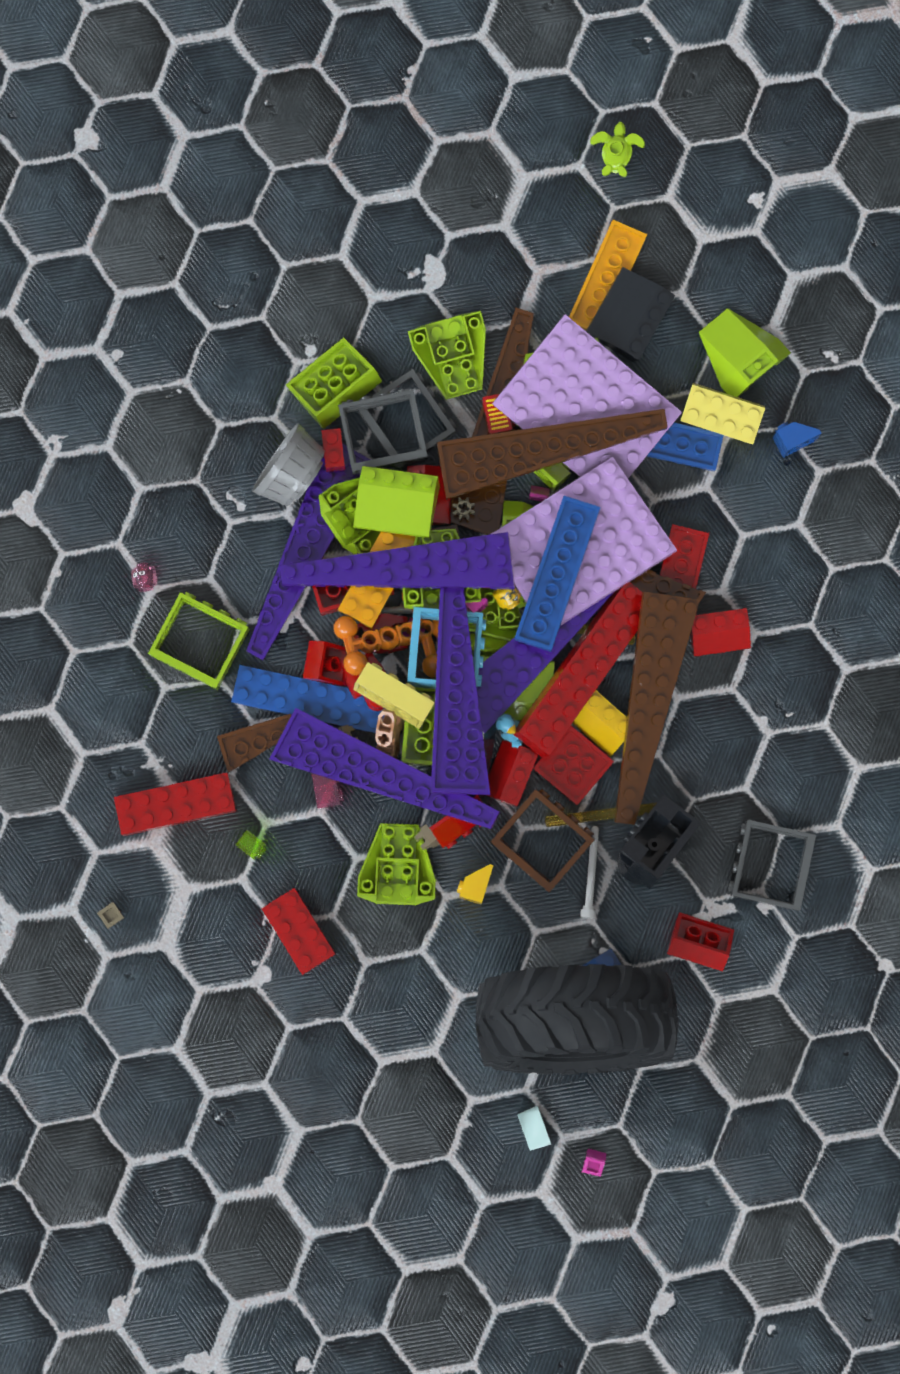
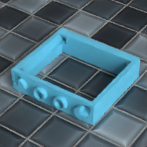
[407,607,486,689]

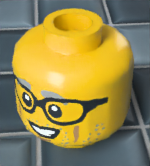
[493,586,521,610]

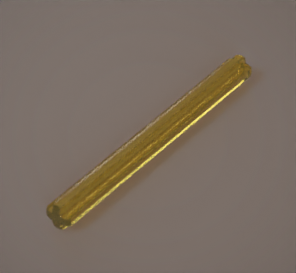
[545,802,657,827]

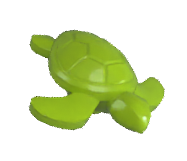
[590,122,645,177]

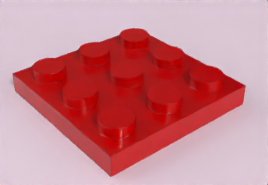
[533,726,614,806]

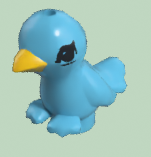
[496,714,523,748]

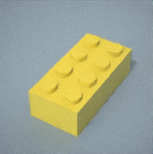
[680,383,765,444]
[353,663,435,729]

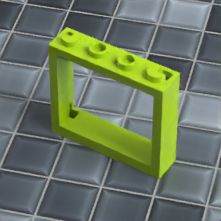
[148,592,250,690]

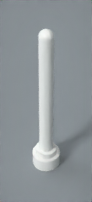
[580,826,599,919]

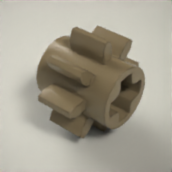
[453,497,475,521]

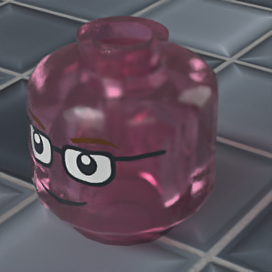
[131,562,157,592]

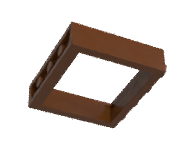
[491,789,595,892]

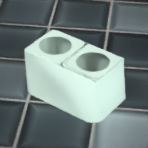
[517,1105,551,1151]

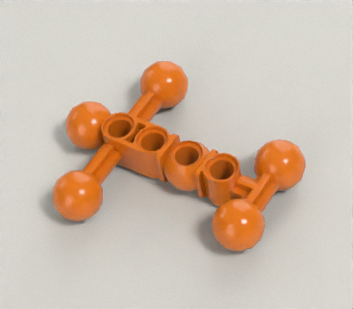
[334,592,439,678]

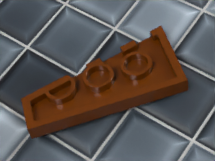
[630,570,706,602]
[217,714,291,773]

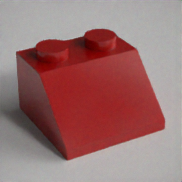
[303,641,347,687]

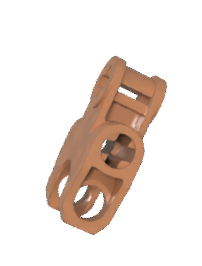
[375,709,404,759]

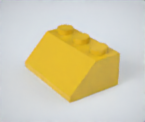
[573,690,627,757]
[457,864,493,905]

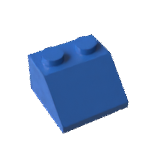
[773,422,821,458]

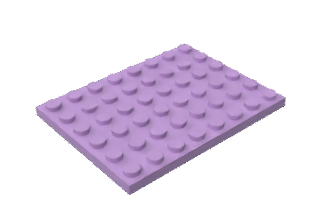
[492,314,682,478]
[492,457,677,625]

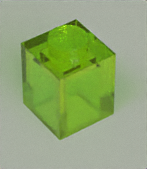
[235,830,266,860]

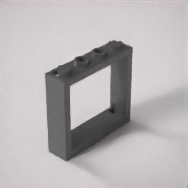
[357,369,456,471]
[338,389,428,475]
[728,820,816,911]

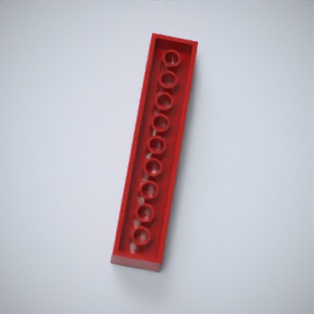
[513,582,642,757]

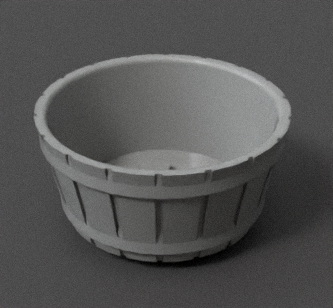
[252,423,325,506]

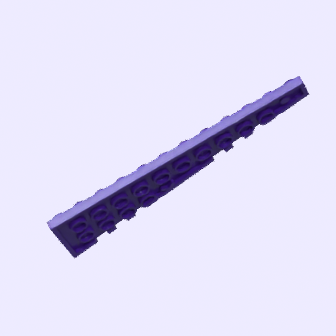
[246,444,371,661]
[280,532,515,589]
[431,587,490,795]
[477,591,615,734]
[269,708,500,829]

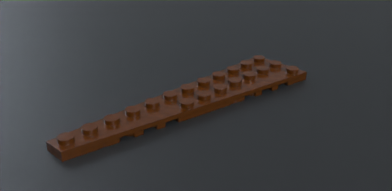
[451,307,534,535]
[437,409,668,500]
[614,592,700,825]

